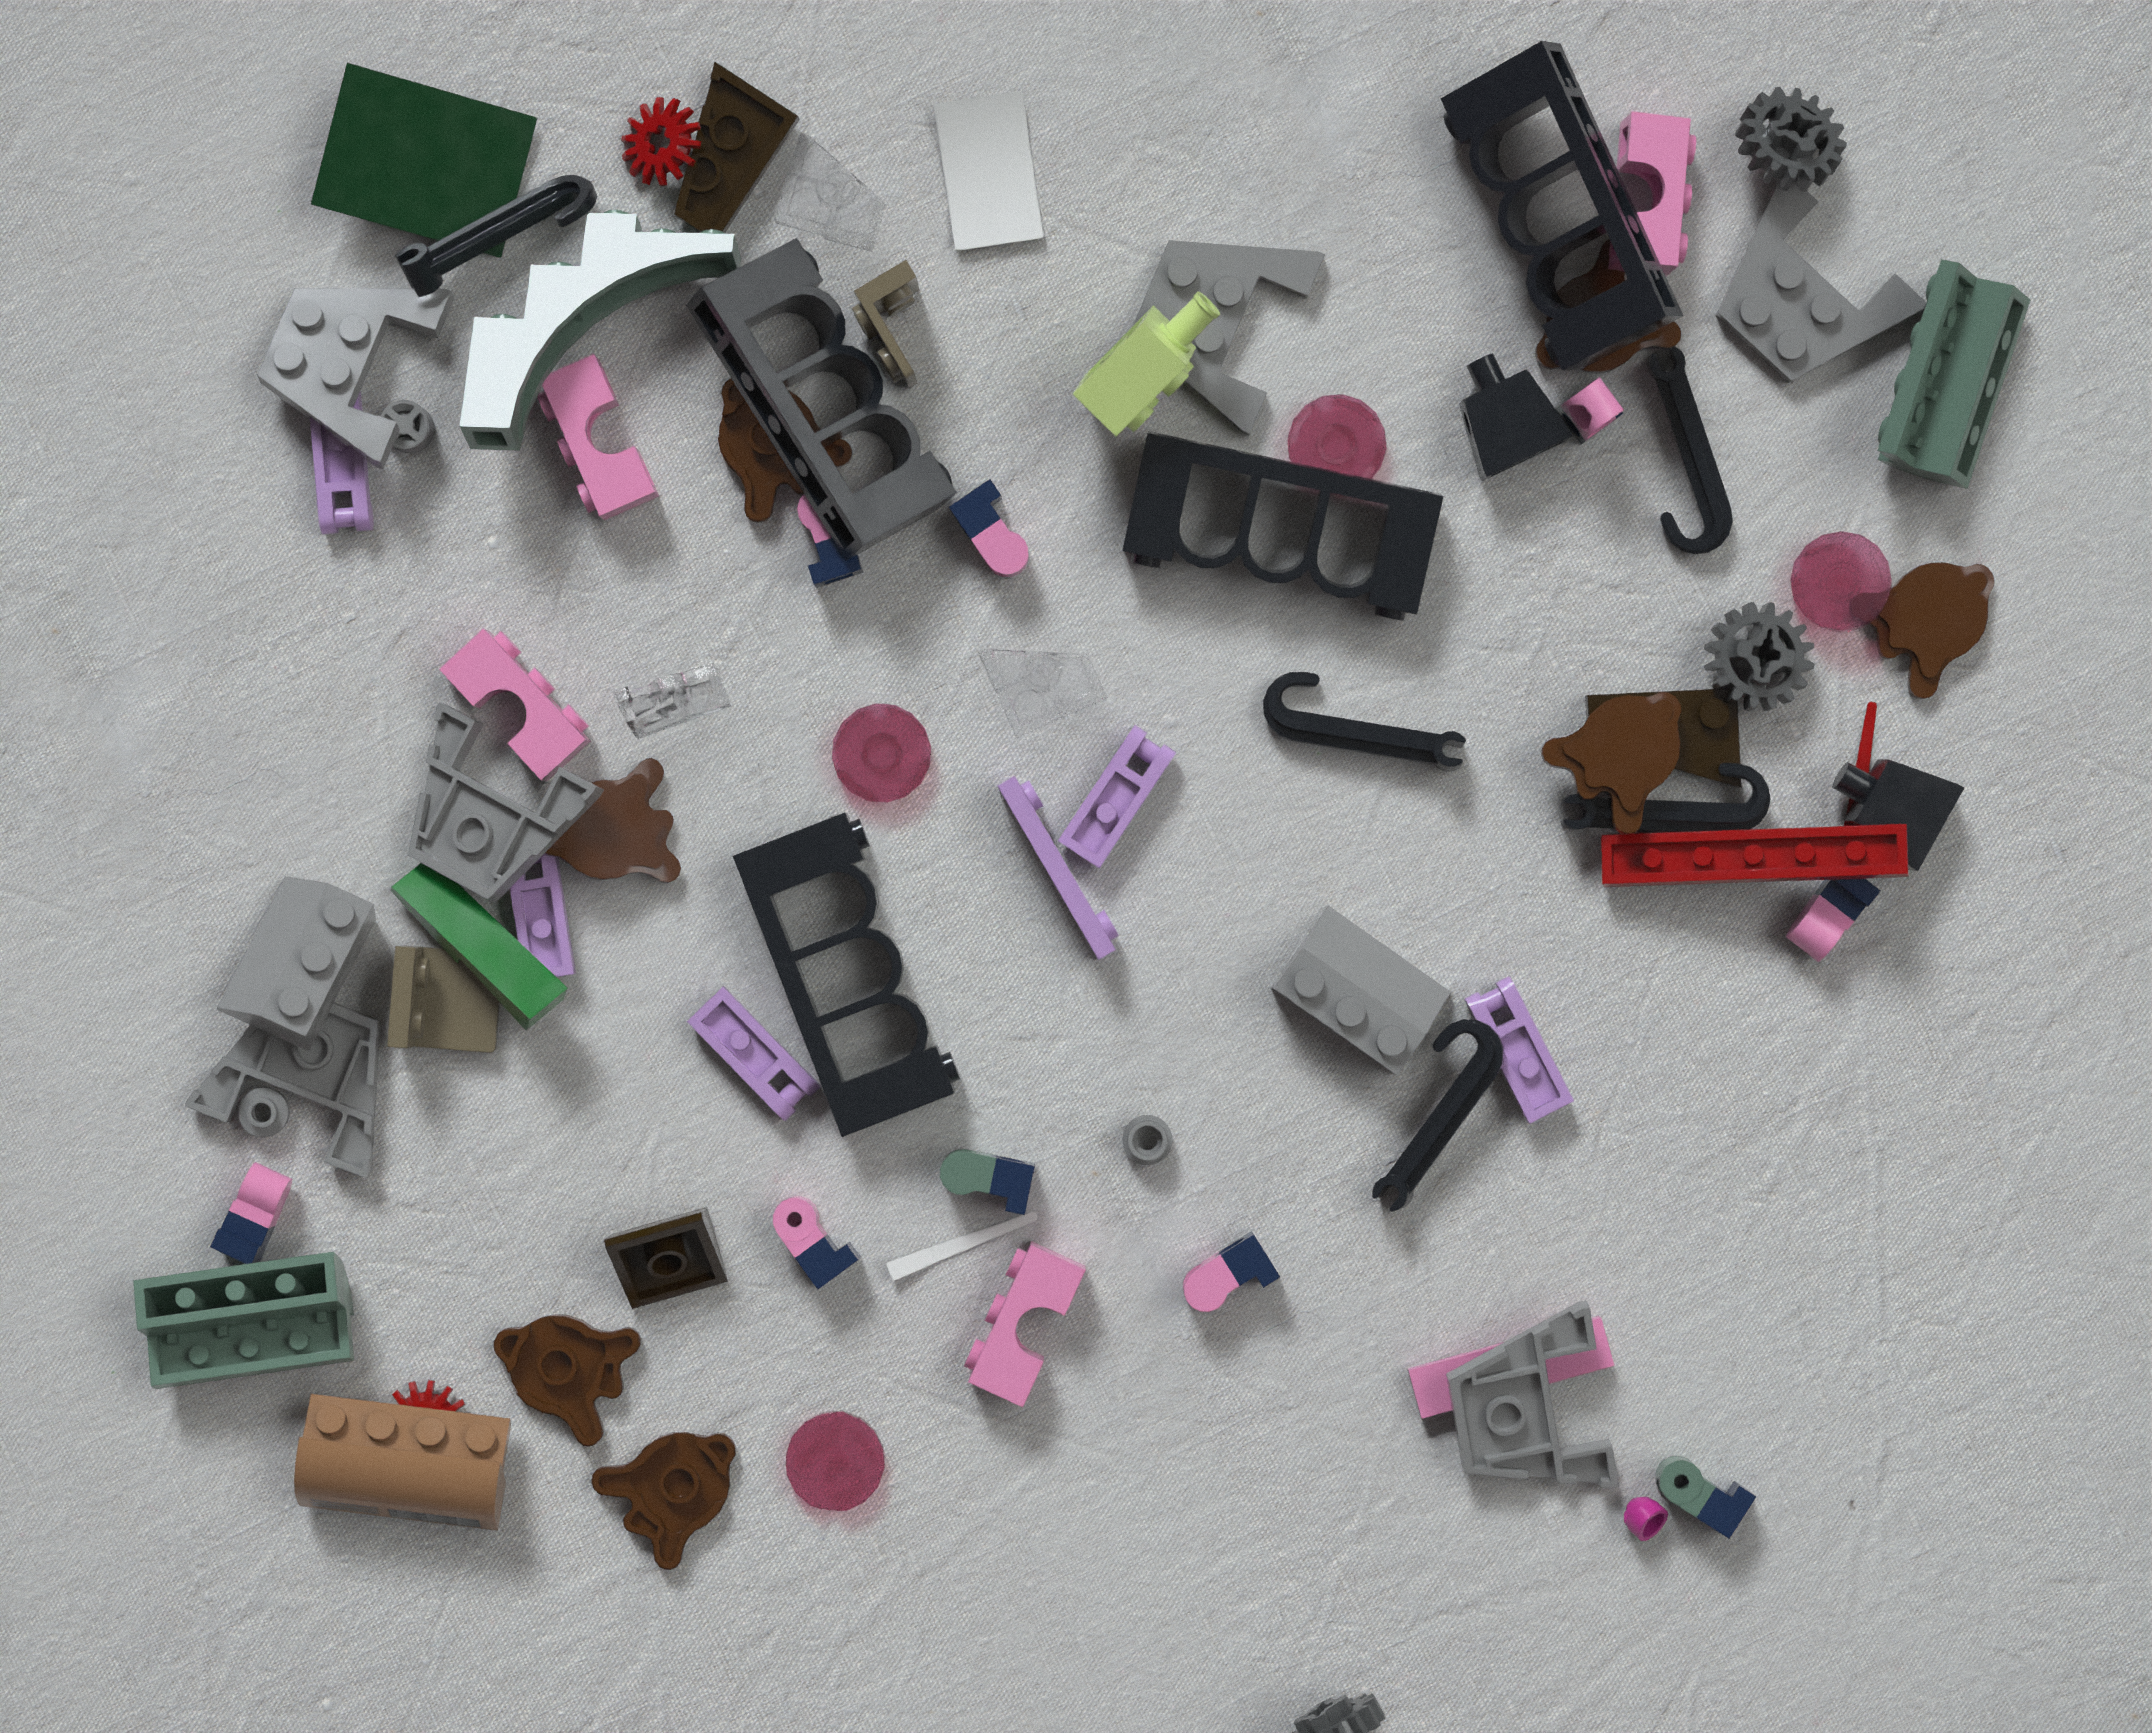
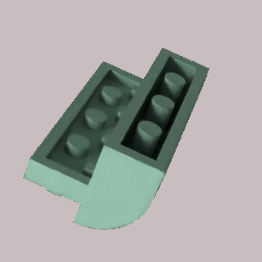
[1877,259,2031,489]
[133,1252,354,1389]

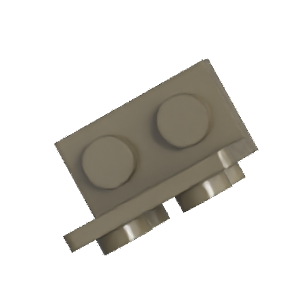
[852,260,920,389]
[387,945,500,1053]

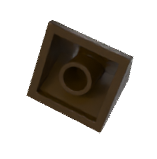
[604,1207,728,1309]

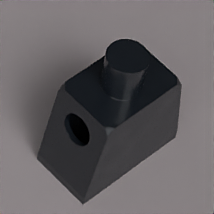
[1459,353,1573,481]
[1832,759,1964,871]

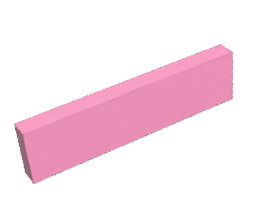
[1407,1316,1614,1419]

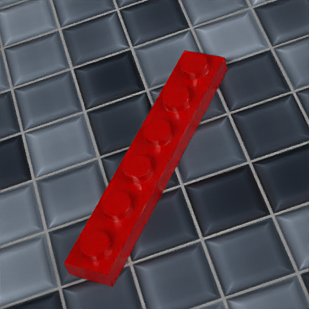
[1601,824,1909,887]

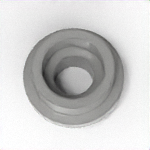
[238,1087,290,1137]
[1122,1115,1172,1165]

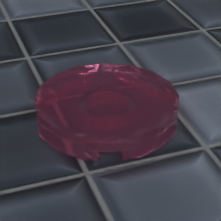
[1287,394,1387,495]
[1790,531,1892,633]
[832,703,931,803]
[786,1410,885,1511]

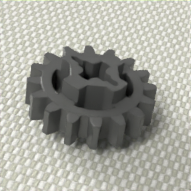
[1735,87,1847,192]
[1704,602,1815,711]
[1292,1693,1386,1733]

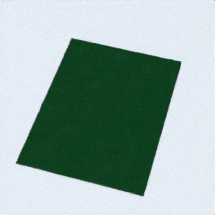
[310,63,538,258]

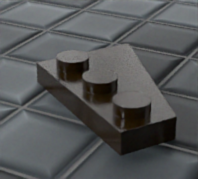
[674,62,800,233]
[1585,688,1742,788]

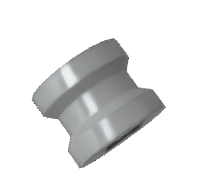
[380,400,435,454]

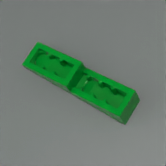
[390,863,568,1031]

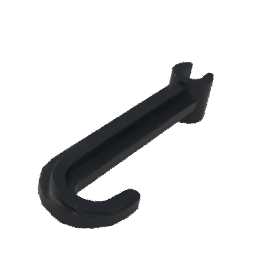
[395,175,597,297]
[1647,346,1733,554]
[1263,672,1466,772]
[1560,763,1771,832]
[1372,1019,1504,1212]

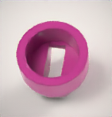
[1624,1496,1668,1541]

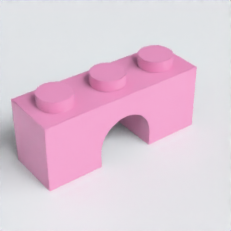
[1608,111,1696,276]
[537,354,659,520]
[439,628,591,782]
[964,1241,1086,1407]

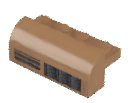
[294,1394,511,1531]

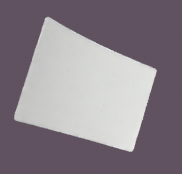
[934,91,1043,251]

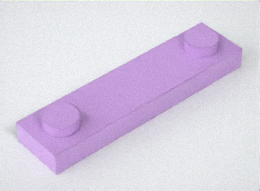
[998,776,1119,960]

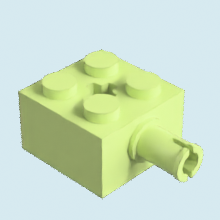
[1073,291,1220,437]

